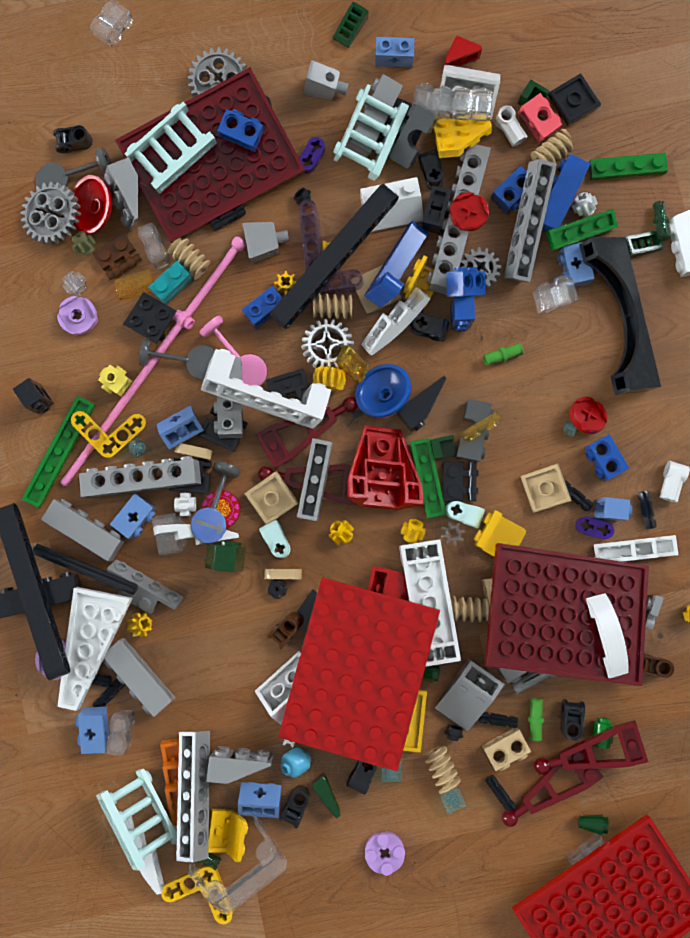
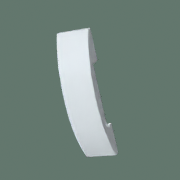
[586,593,628,678]

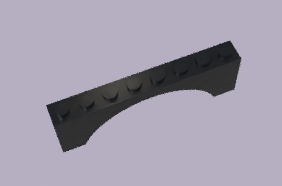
[579,237,661,395]

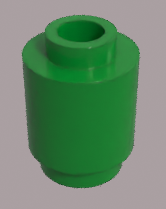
[592,717,614,749]

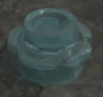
[562,420,577,437]
[129,438,146,457]

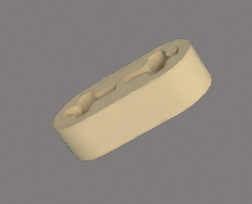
[174,443,213,460]
[264,569,302,579]

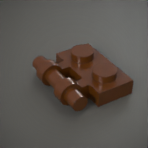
[92,233,142,280]

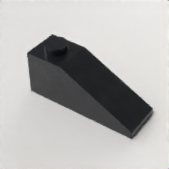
[397,376,447,431]

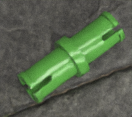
[483,343,524,366]
[528,698,544,741]

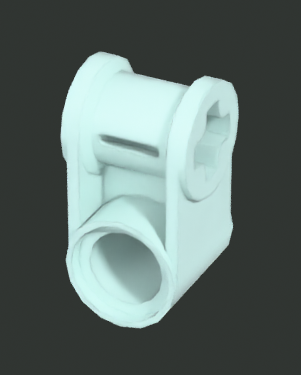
[445,501,485,528]
[259,519,291,558]

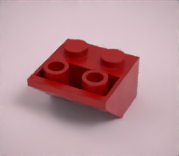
[368,566,409,601]

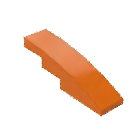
[160,738,179,825]

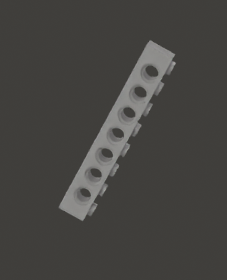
[427,144,491,295]

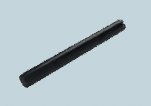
[32,544,138,595]

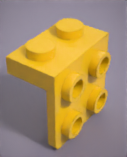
[403,255,434,309]
[474,510,526,557]
[208,809,248,862]

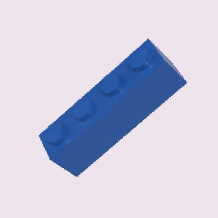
[542,154,591,233]

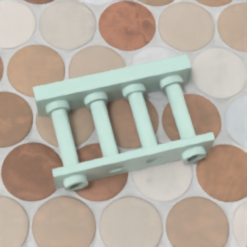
[333,84,409,181]
[124,102,217,194]
[96,769,177,870]

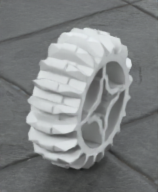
[301,319,354,368]

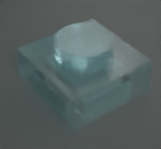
[381,761,402,782]
[439,786,466,814]

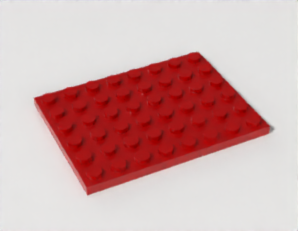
[278,577,440,772]
[511,814,690,938]

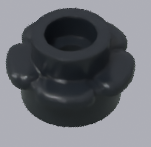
[294,187,311,206]
[267,579,287,599]
[444,725,463,741]

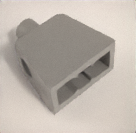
[303,60,348,100]
[243,222,289,264]

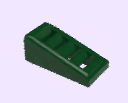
[333,1,369,48]
[625,230,664,258]
[312,772,340,818]

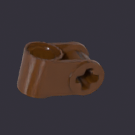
[267,612,304,649]
[643,654,674,678]

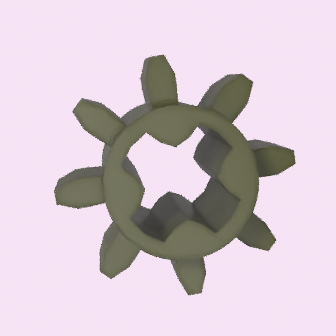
[71,231,96,256]

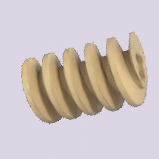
[531,128,573,163]
[168,238,211,280]
[313,293,353,319]
[450,595,489,623]
[423,746,461,794]

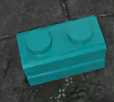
[149,261,193,305]

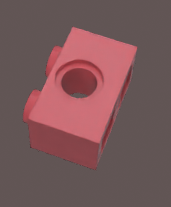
[518,93,562,144]

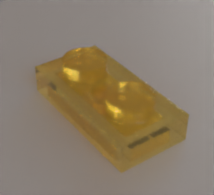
[113,269,154,300]
[335,345,370,383]
[461,411,501,441]

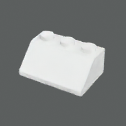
[436,65,500,120]
[360,177,424,233]
[667,210,690,277]
[255,651,301,725]

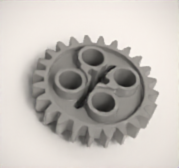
[187,47,246,96]
[20,182,81,245]

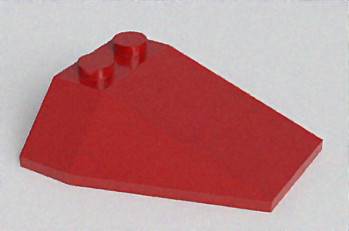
[347,425,424,510]

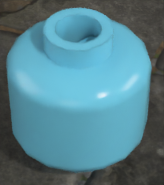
[281,747,311,778]

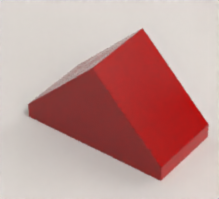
[444,35,482,67]

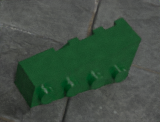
[205,541,246,572]

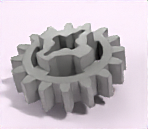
[460,247,501,289]

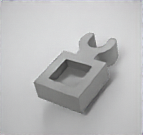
[646,594,664,630]

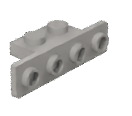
[107,560,184,614]

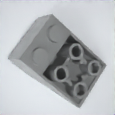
[103,157,138,232]
[435,658,504,731]
[206,746,274,784]

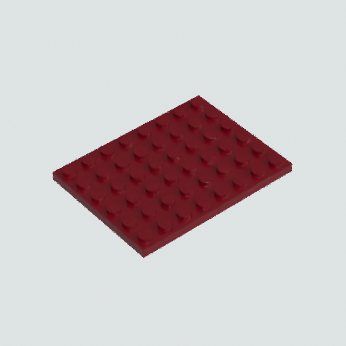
[115,67,305,244]
[485,543,649,686]

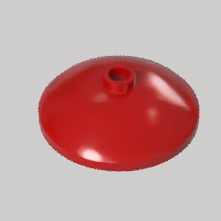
[72,175,112,234]

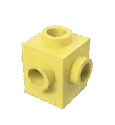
[98,365,133,397]

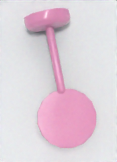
[199,315,267,386]

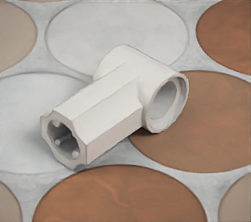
[495,106,528,147]
[659,461,690,502]

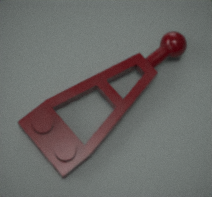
[256,397,358,469]
[258,464,358,506]
[534,720,648,774]
[502,742,603,827]

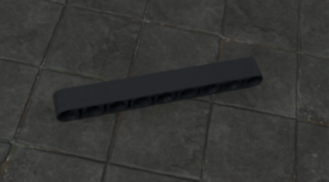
[270,184,399,329]
[0,503,70,680]

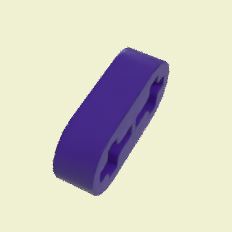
[300,137,325,173]
[575,516,614,539]

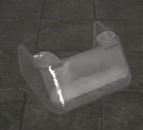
[188,816,287,914]

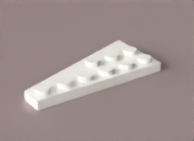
[57,587,133,711]

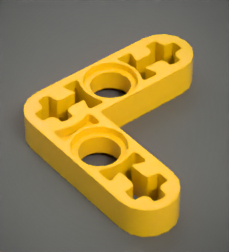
[71,411,146,458]
[161,864,234,925]

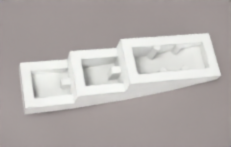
[361,287,430,355]
[153,524,239,545]
[594,535,678,561]
[124,816,164,895]

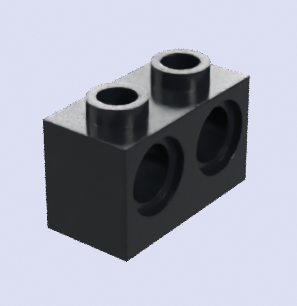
[422,185,451,234]
[13,378,54,414]

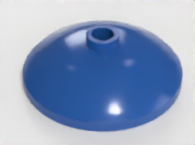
[355,364,412,418]

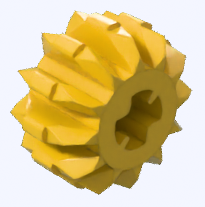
[313,366,346,392]

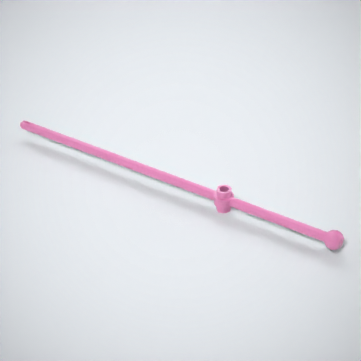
[61,236,246,486]

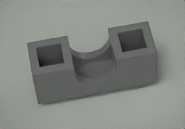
[388,103,440,169]
[455,399,494,463]

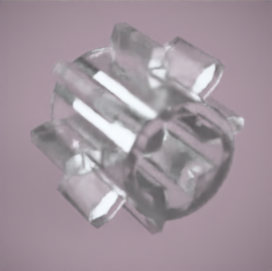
[62,271,87,296]
[440,521,465,546]

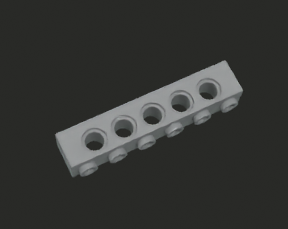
[503,159,557,282]
[79,456,201,498]
[176,731,210,863]

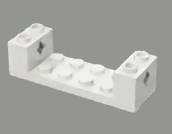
[201,349,331,429]
[399,539,461,667]

